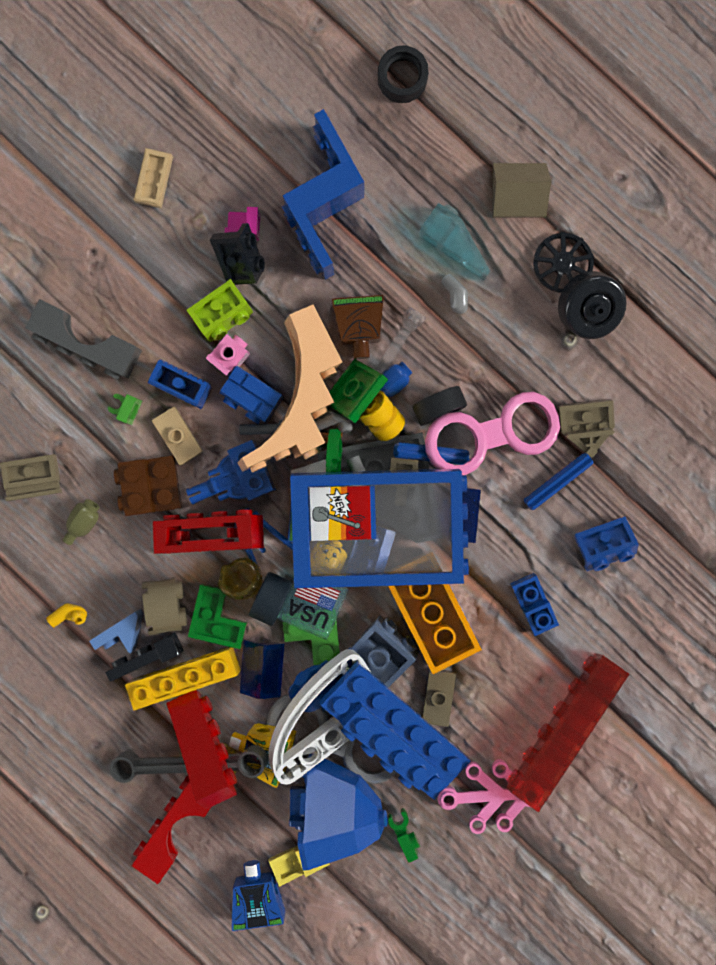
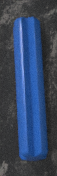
[393,442,470,465]
[524,453,593,510]

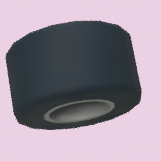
[249,572,292,626]

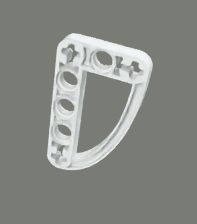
[269,649,371,785]

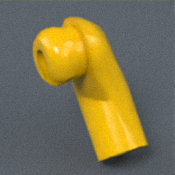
[46,603,87,628]

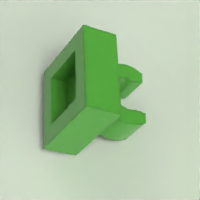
[107,394,142,425]

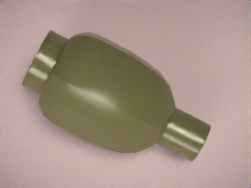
[62,499,100,545]

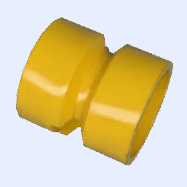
[359,391,405,441]

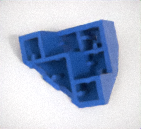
[298,754,388,871]

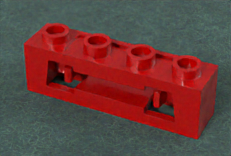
[153,510,264,554]

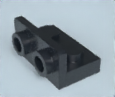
[210,223,265,285]

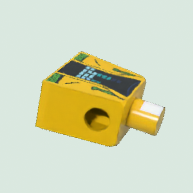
[229,723,297,788]

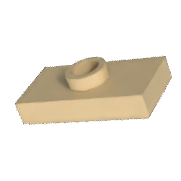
[134,148,173,208]
[151,406,204,466]

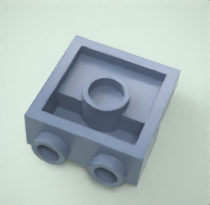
[350,616,420,688]

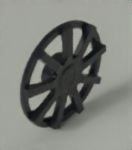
[533,232,594,293]

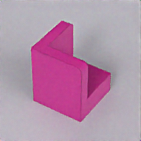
[224,207,261,241]

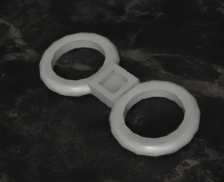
[266,694,397,784]

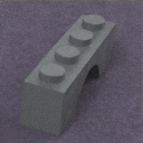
[25,299,142,380]

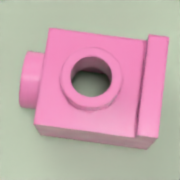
[206,334,250,377]

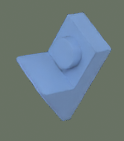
[89,609,144,653]

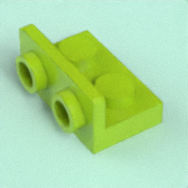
[187,279,253,342]

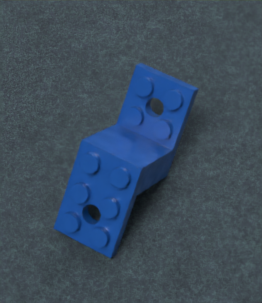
[281,109,364,280]

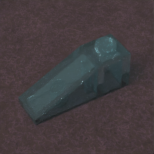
[419,203,490,281]

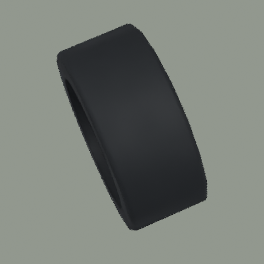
[378,45,429,103]
[412,386,467,426]

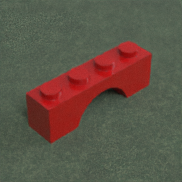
[132,774,211,884]

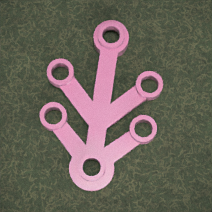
[437,759,542,834]

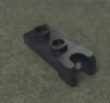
[105,633,184,682]

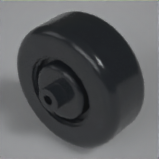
[558,271,627,339]

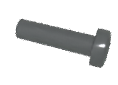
[239,420,283,435]

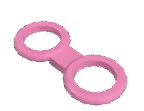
[425,392,560,475]

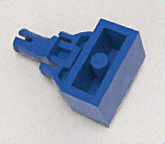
[186,440,276,505]

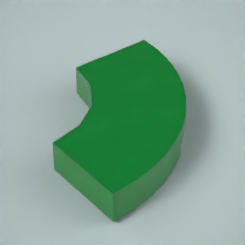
[326,429,343,487]

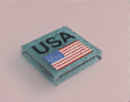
[277,574,349,640]

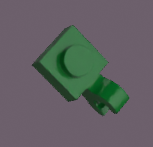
[388,808,420,863]

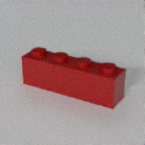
[166,690,237,809]

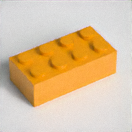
[383,550,482,674]

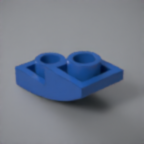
[510,573,559,636]

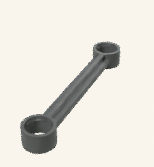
[110,745,269,783]

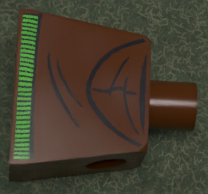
[332,295,384,359]

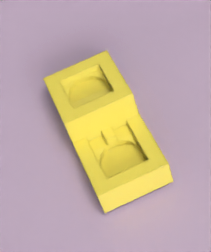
[268,846,330,887]

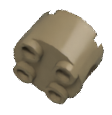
[142,577,187,636]

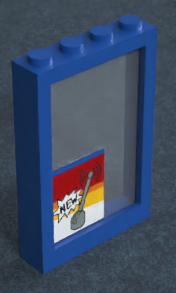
[290,468,469,588]

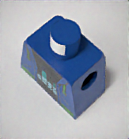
[232,860,286,931]

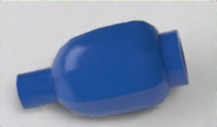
[380,361,412,398]

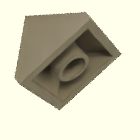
[492,163,551,218]

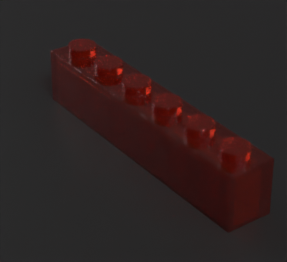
[506,653,629,812]

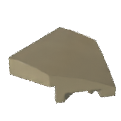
[558,399,615,458]

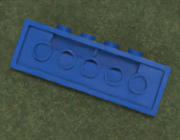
[319,661,471,800]

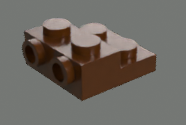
[114,455,182,516]

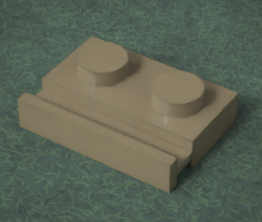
[0,454,62,501]

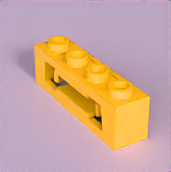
[125,647,241,711]

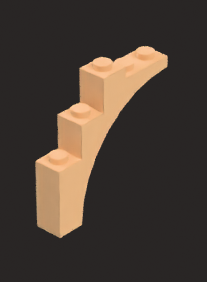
[237,305,342,473]

